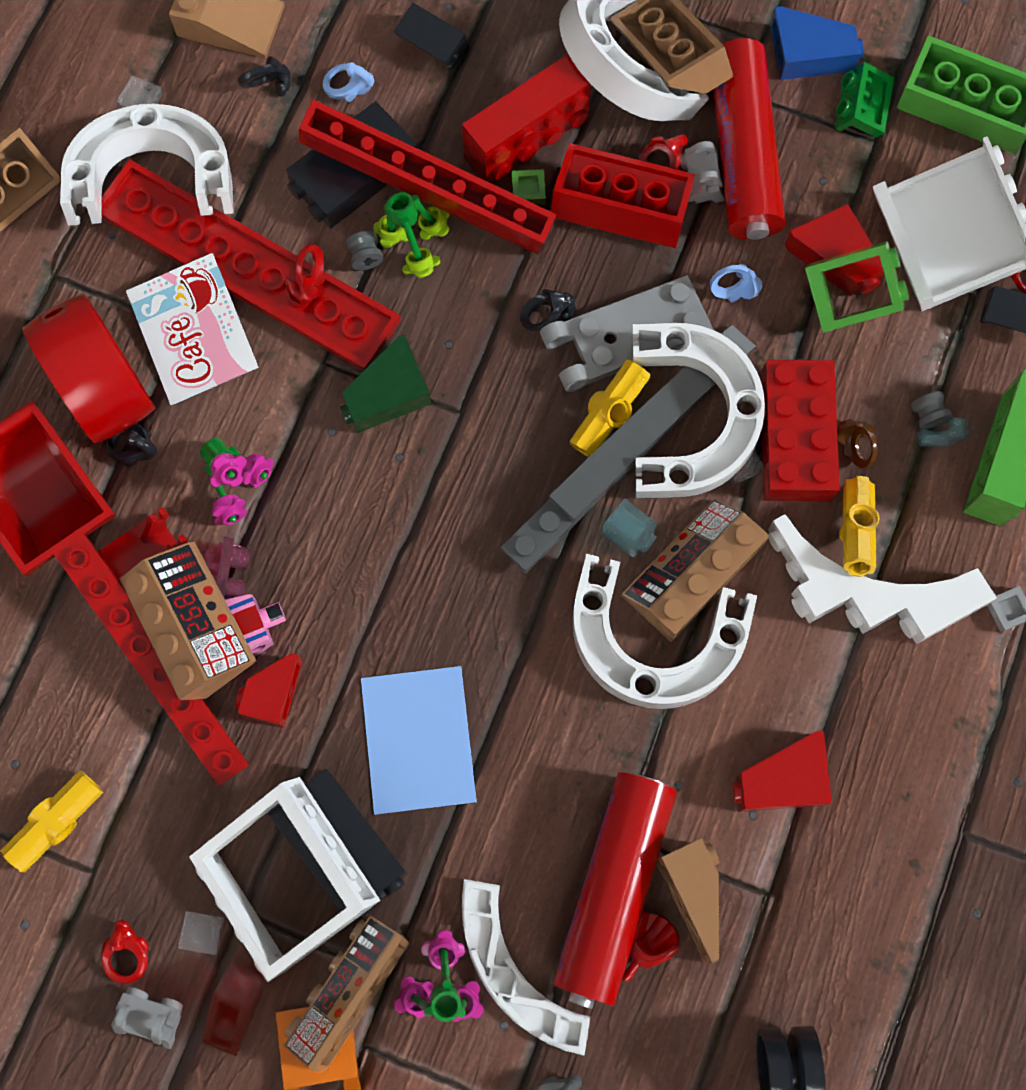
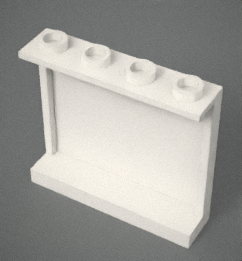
[872,136,1026,311]

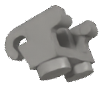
[681,141,725,203]
[111,988,183,1049]

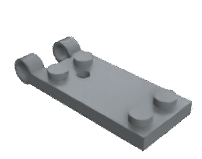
[540,275,714,392]

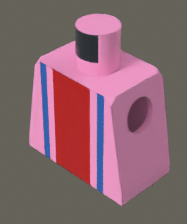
[225,594,286,657]

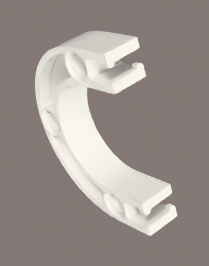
[559,0,709,121]
[60,104,234,226]
[633,323,765,498]
[572,554,757,709]

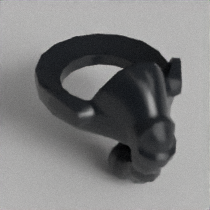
[238,56,291,97]
[520,289,576,331]
[106,424,157,467]

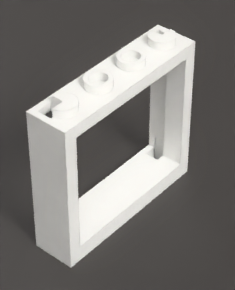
[189,777,380,982]

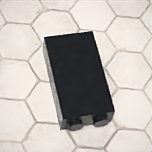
[286,101,418,229]
[268,768,408,920]

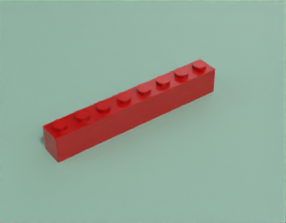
[299,99,557,255]

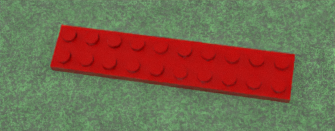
[101,159,402,371]

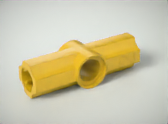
[569,359,650,458]
[839,475,880,577]
[0,770,103,873]

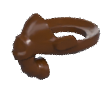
[837,419,878,468]

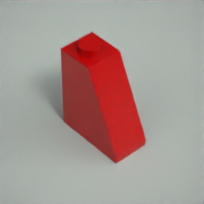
[785,204,884,296]
[732,731,832,812]

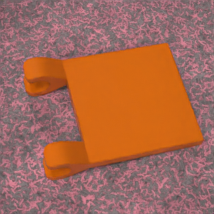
[276,1007,361,1090]

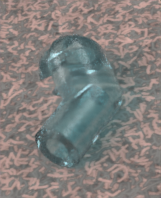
[918,418,970,448]

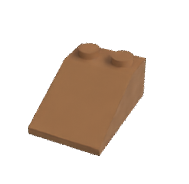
[169,0,285,59]
[656,838,720,963]

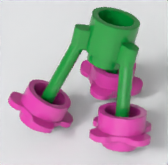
[200,438,274,525]
[394,930,484,1022]

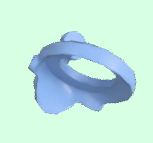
[323,62,374,102]
[710,264,763,303]

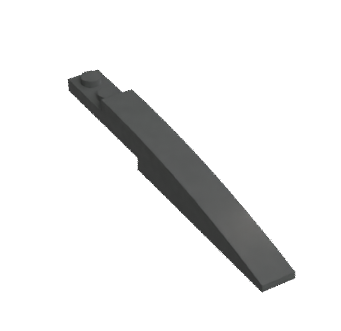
[501,325,756,574]

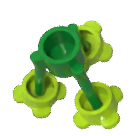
[373,192,450,278]

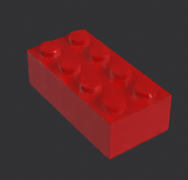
[462,54,591,183]
[760,359,840,502]

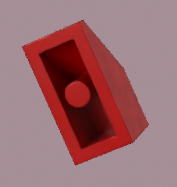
[235,653,303,728]

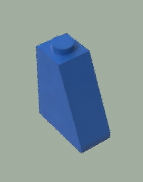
[770,6,864,80]

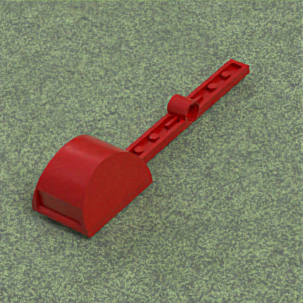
[0,400,250,786]

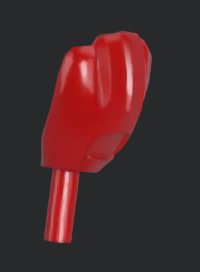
[622,911,680,982]

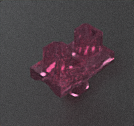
[203,537,251,599]

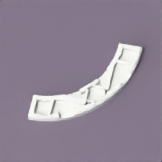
[462,879,590,1055]

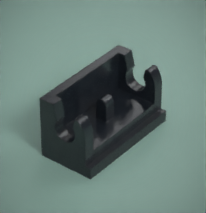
[394,2,469,69]
[979,285,1026,334]

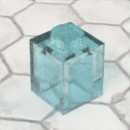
[601,499,657,558]

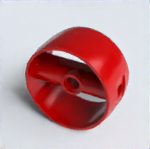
[22,293,156,444]

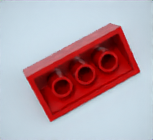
[551,143,696,249]

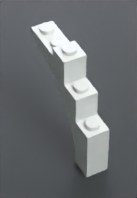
[768,515,997,644]

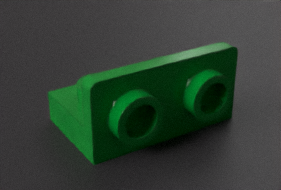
[835,62,894,138]

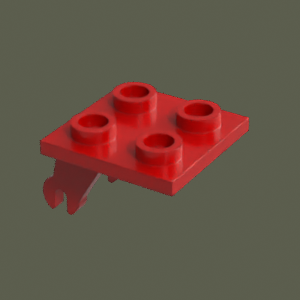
[98,508,188,588]

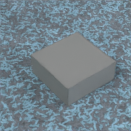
[987,586,1026,633]

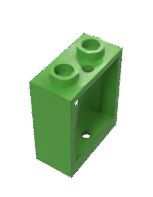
[805,241,909,333]

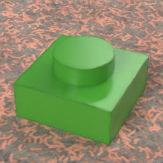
[512,169,546,205]

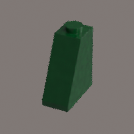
[339,335,431,433]

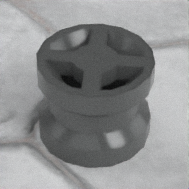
[345,231,383,271]
[911,391,953,430]

